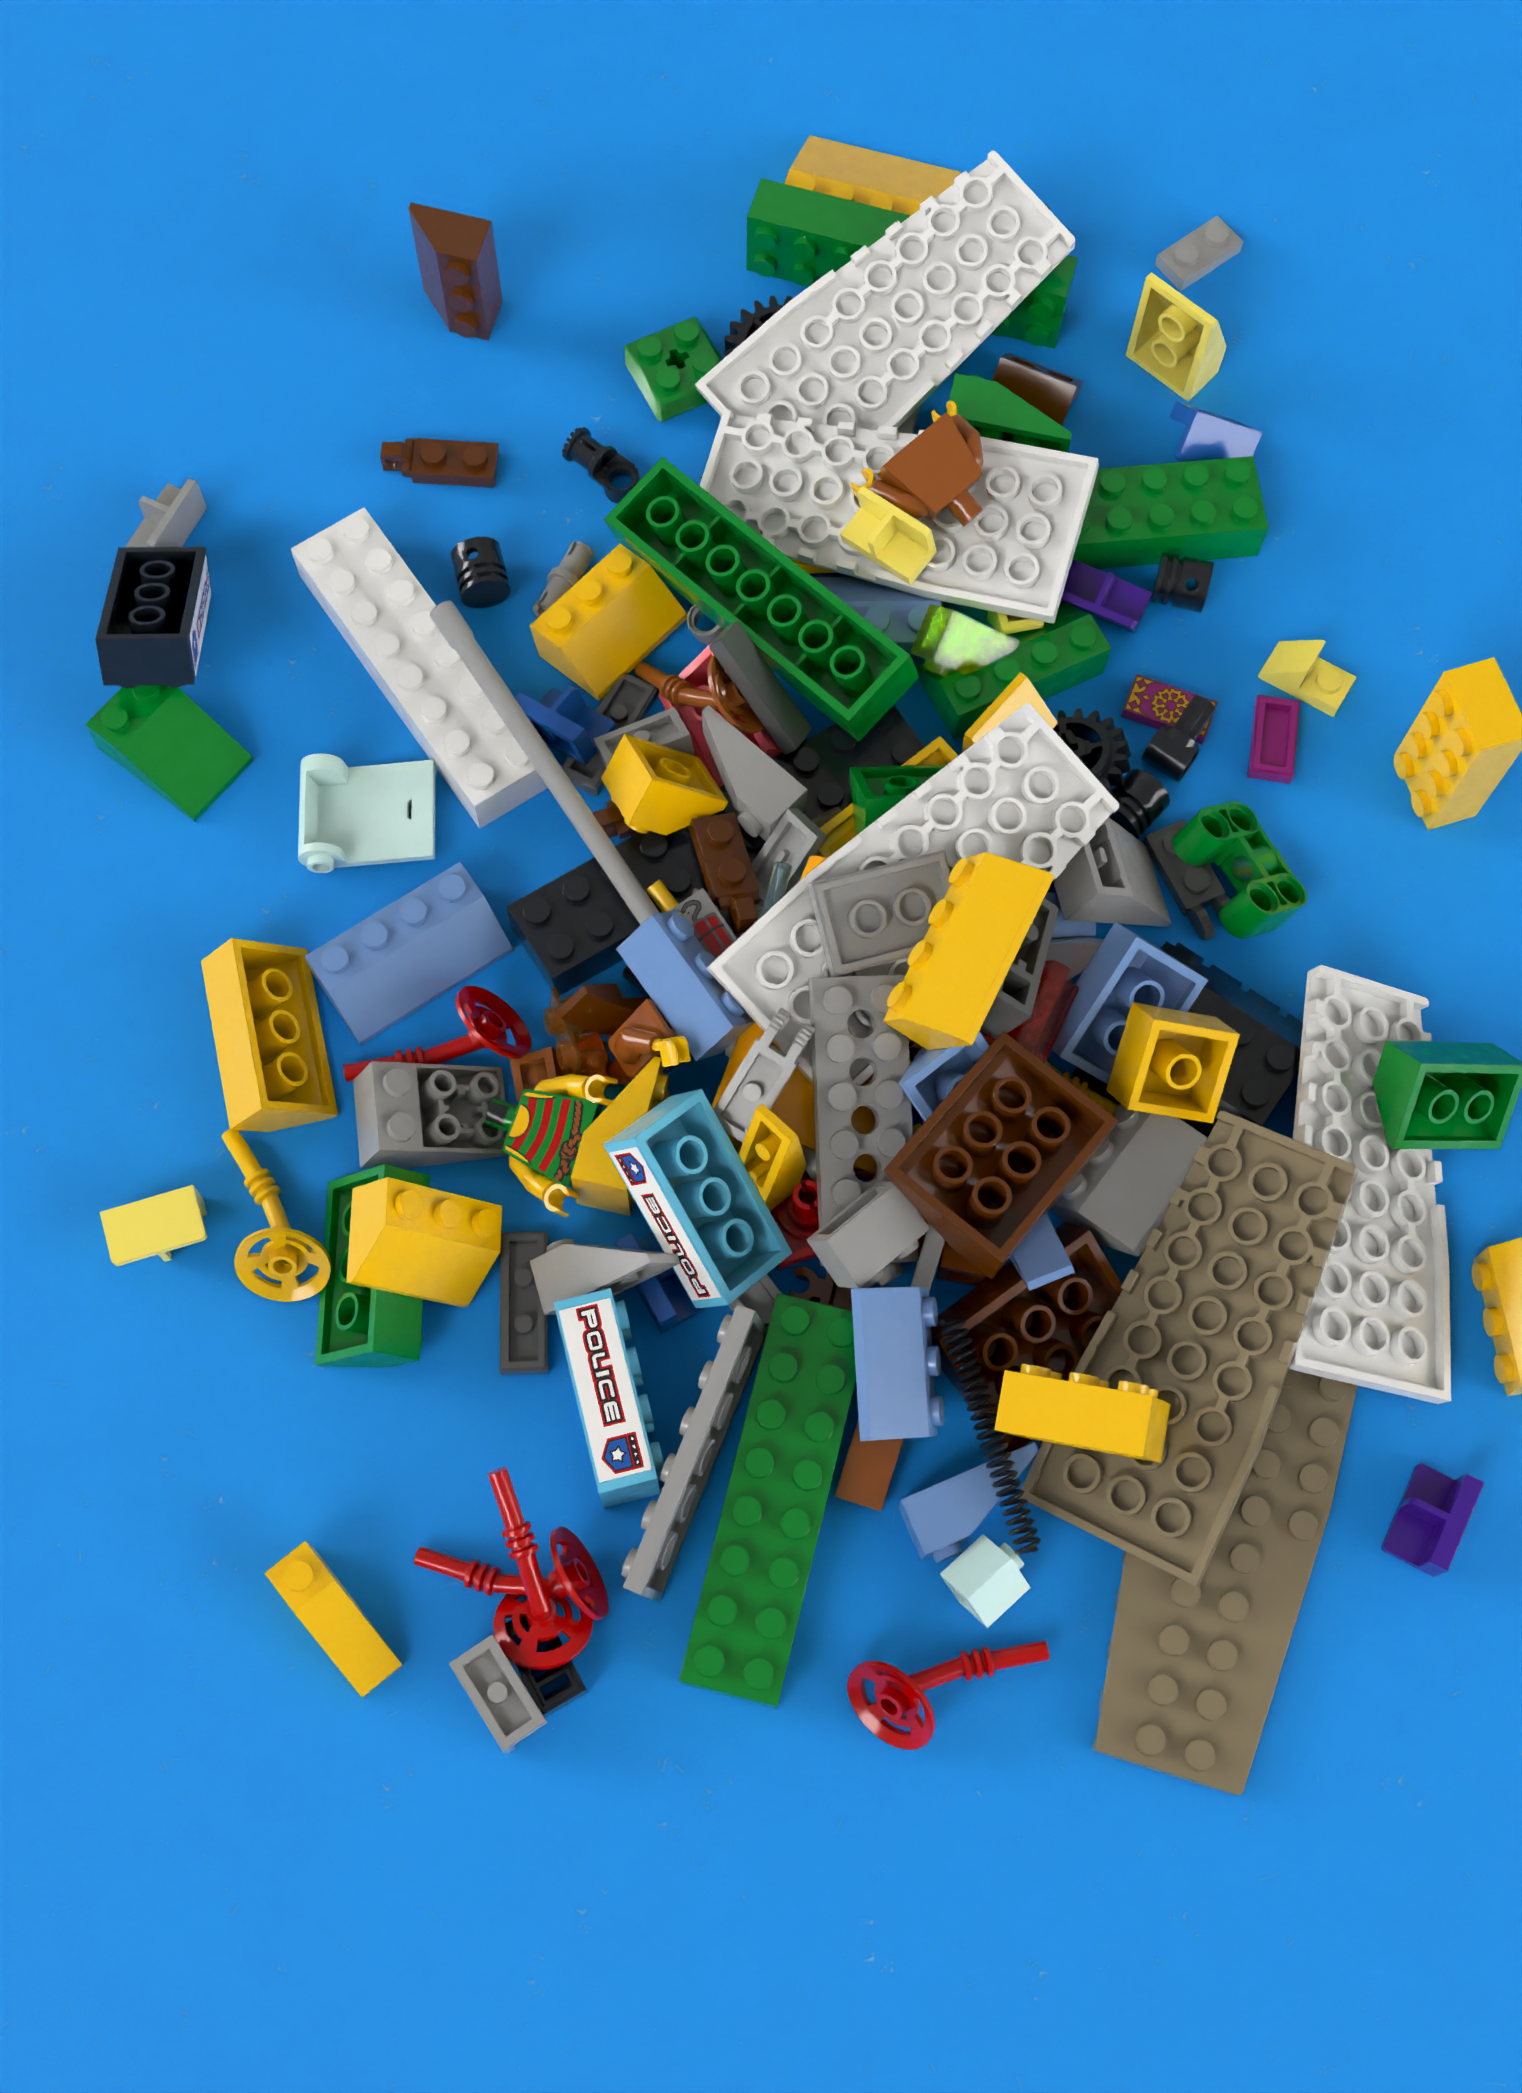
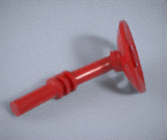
[343,985,532,1083]
[488,1467,593,1670]
[414,1526,609,1620]
[847,1640,1050,1750]

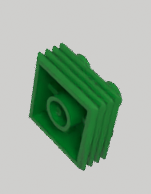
[624,317,722,422]

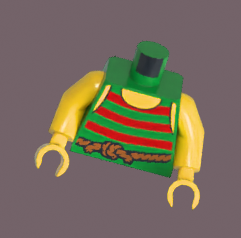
[485,1074,618,1218]

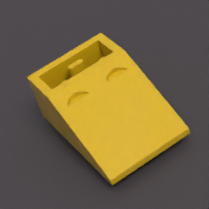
[571,1057,670,1216]

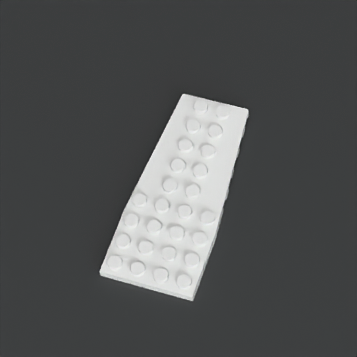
[695,151,1075,430]
[700,409,1099,624]
[706,703,1119,1086]
[1289,965,1451,1404]

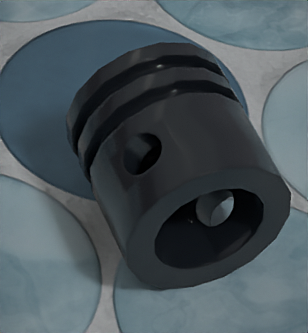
[451,537,511,608]
[1151,551,1214,613]
[1109,769,1170,839]

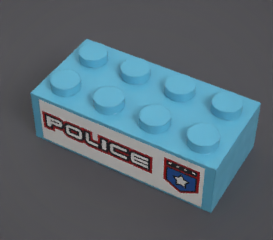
[603,1089,792,1308]
[554,1288,664,1508]

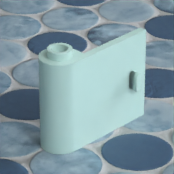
[298,754,436,873]

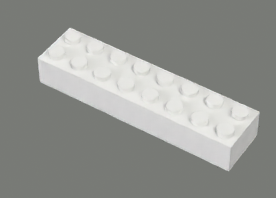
[291,507,548,829]

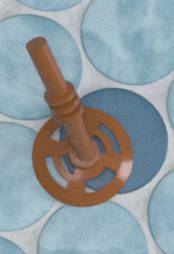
[635,655,765,734]

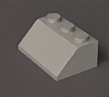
[1051,1104,1207,1256]

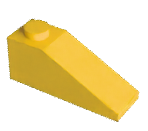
[738,1104,807,1211]
[264,1541,403,1698]

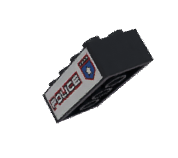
[95,547,212,688]

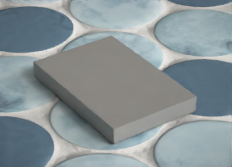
[808,850,951,977]

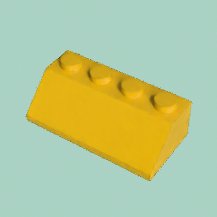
[882,852,1055,1050]
[201,938,338,1132]

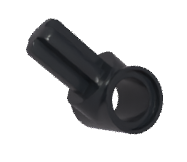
[1141,695,1215,782]

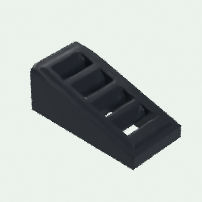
[506,1616,588,1717]

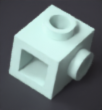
[940,1534,1031,1628]

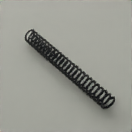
[938,1319,1041,1555]

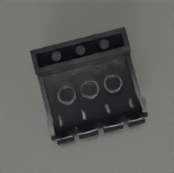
[1072,941,1303,1138]

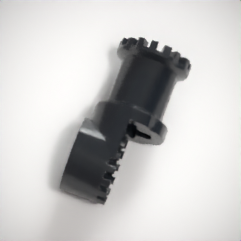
[562,427,640,503]

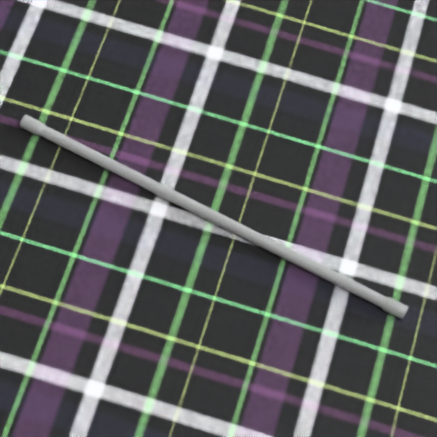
[430,601,905,1287]

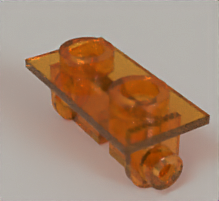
[544,988,608,1075]

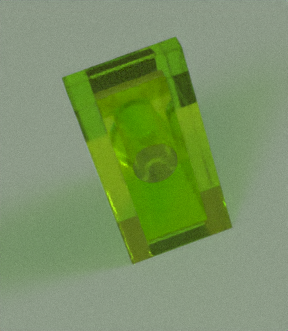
[910,604,1020,677]

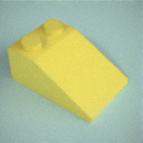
[1125,272,1227,402]

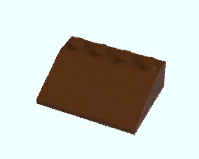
[883,1031,1119,1280]
[931,1222,1123,1452]

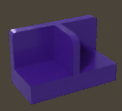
[1060,560,1153,633]
[1381,1464,1484,1577]

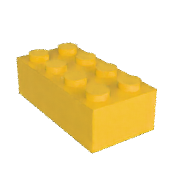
[1394,657,1522,830]

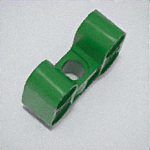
[1172,801,1307,939]

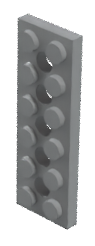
[809,975,918,1266]
[622,1304,768,1603]

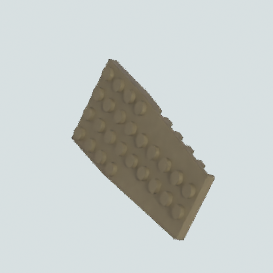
[1020,1111,1358,1586]
[1092,1369,1358,1796]

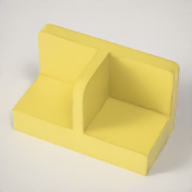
[840,486,937,586]
[100,1185,207,1266]

